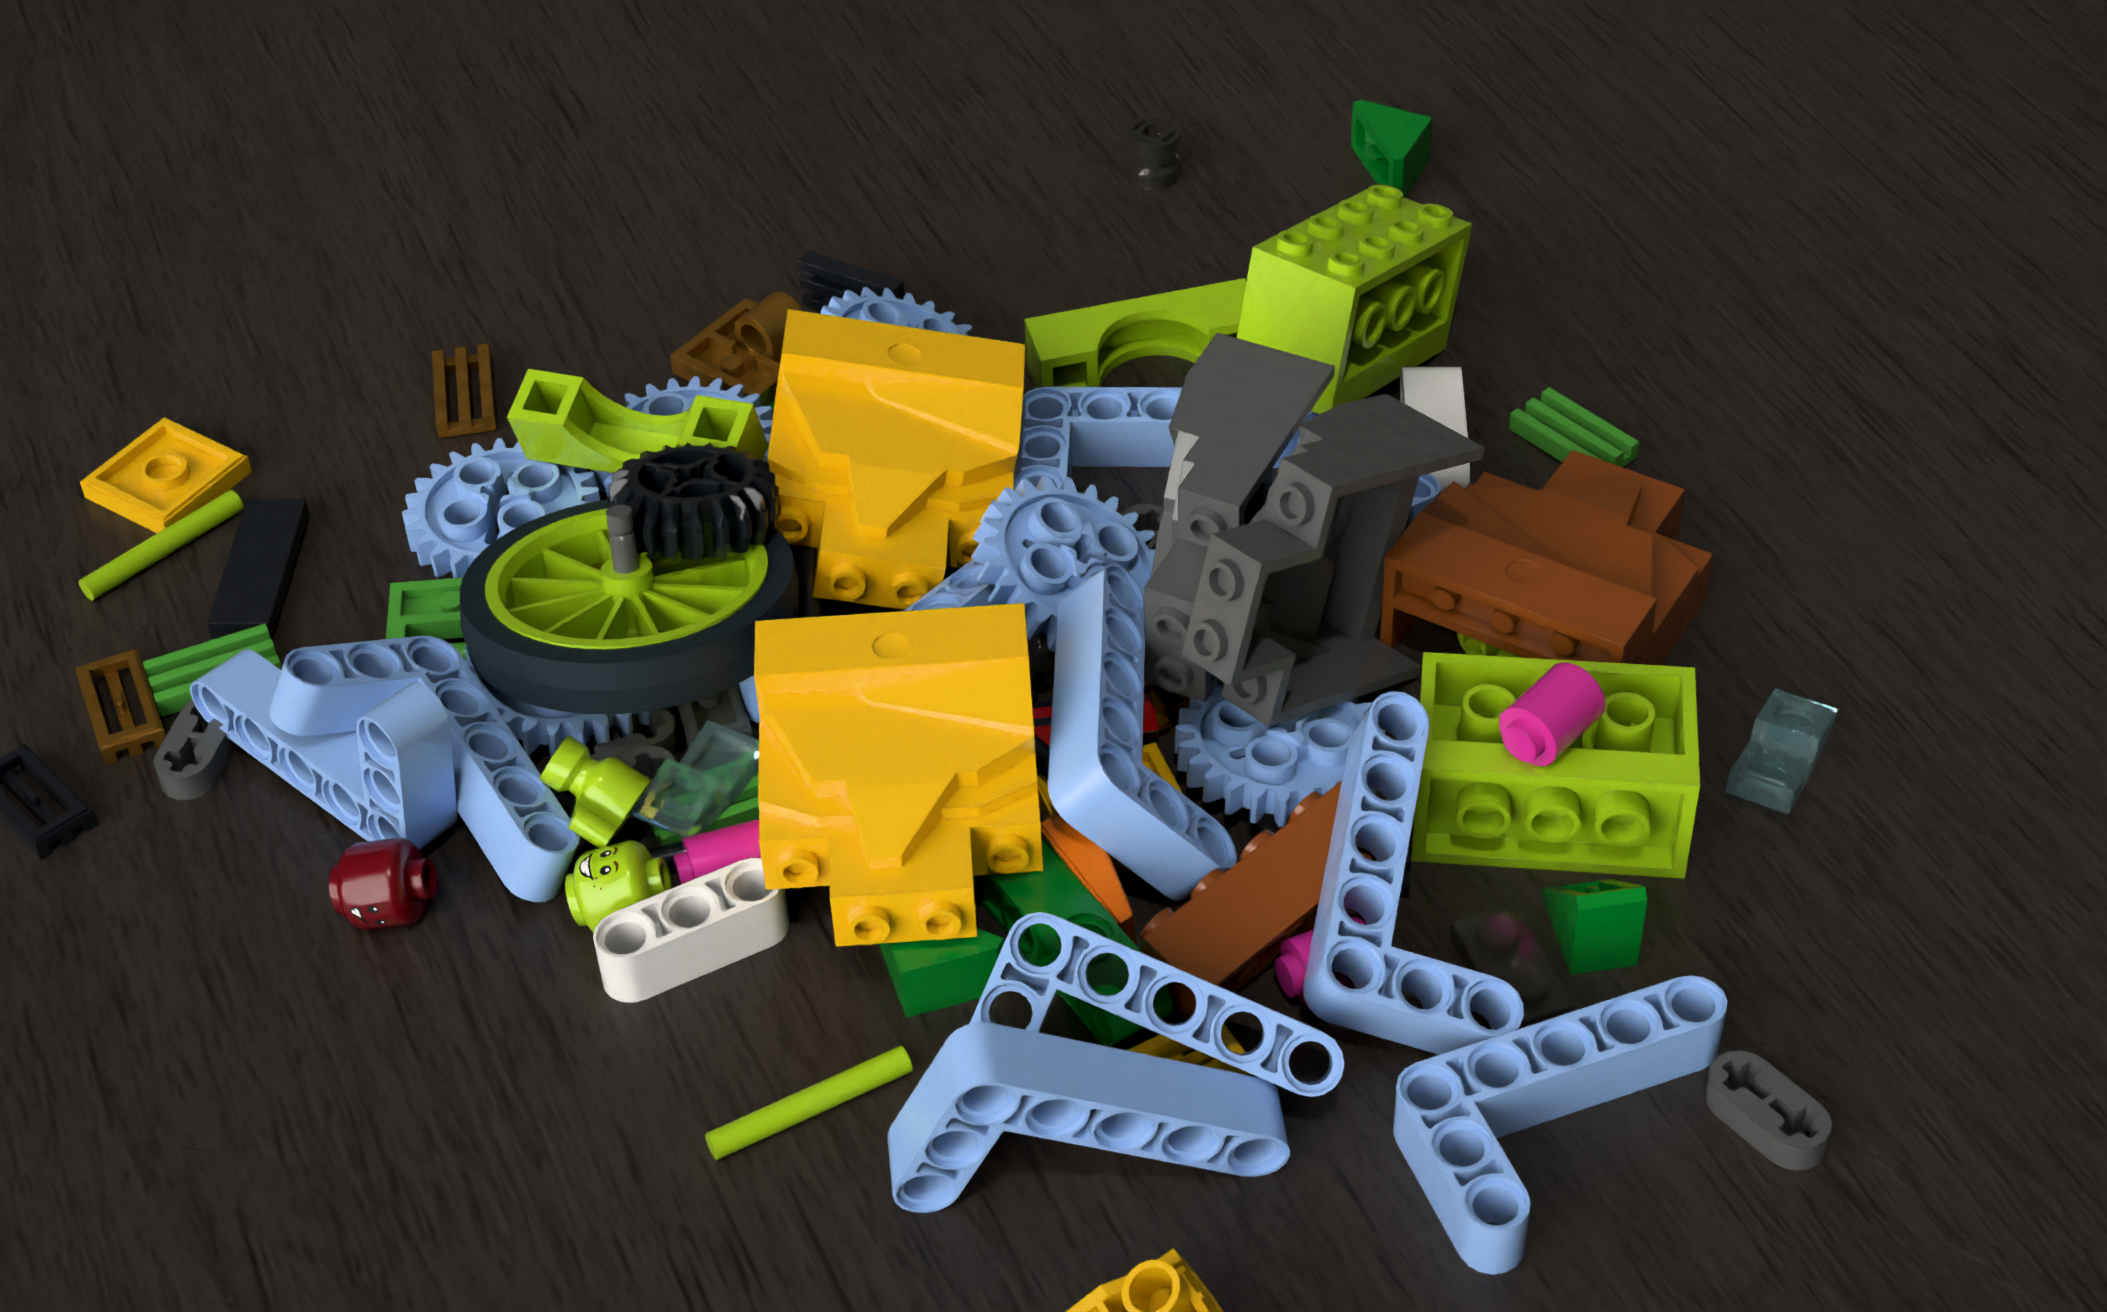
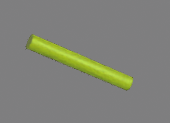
[79,489,244,601]
[705,1045,913,1160]

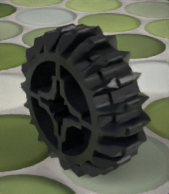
[607,442,779,563]

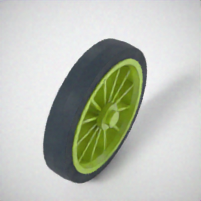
[459,499,800,714]

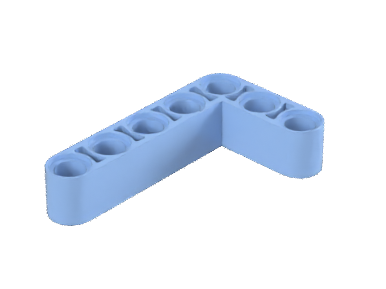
[1013,387,1299,491]
[1048,563,1237,901]
[269,636,580,902]
[190,649,457,850]
[1303,691,1524,1055]
[970,912,1344,1097]
[1393,975,1727,1275]
[887,1022,1290,1213]

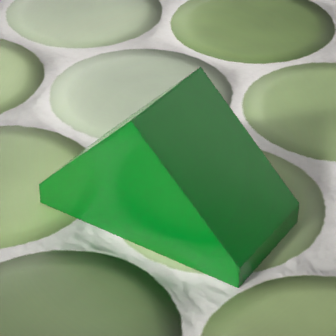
[1351,100,1433,198]
[1542,879,1648,975]
[880,928,1004,1018]

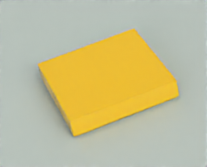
[80,417,252,533]

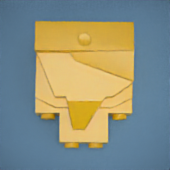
[767,309,1025,610]
[754,603,1043,947]

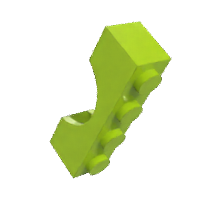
[1024,278,1246,388]
[507,369,768,473]

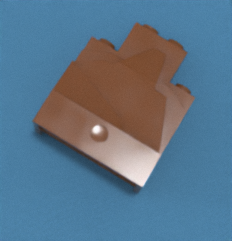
[1380,450,1713,666]

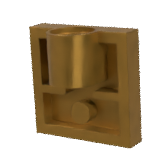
[670,291,802,406]

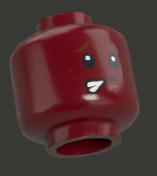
[329,838,438,930]

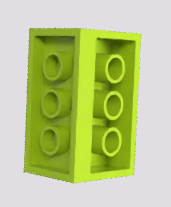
[1237,185,1473,414]
[1411,652,1700,879]

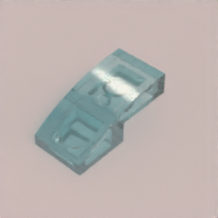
[1725,688,1838,814]
[632,720,759,838]

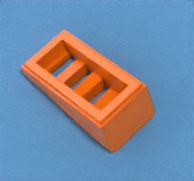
[1040,812,1137,945]

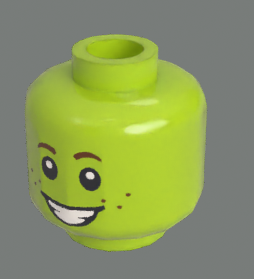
[565,841,673,933]

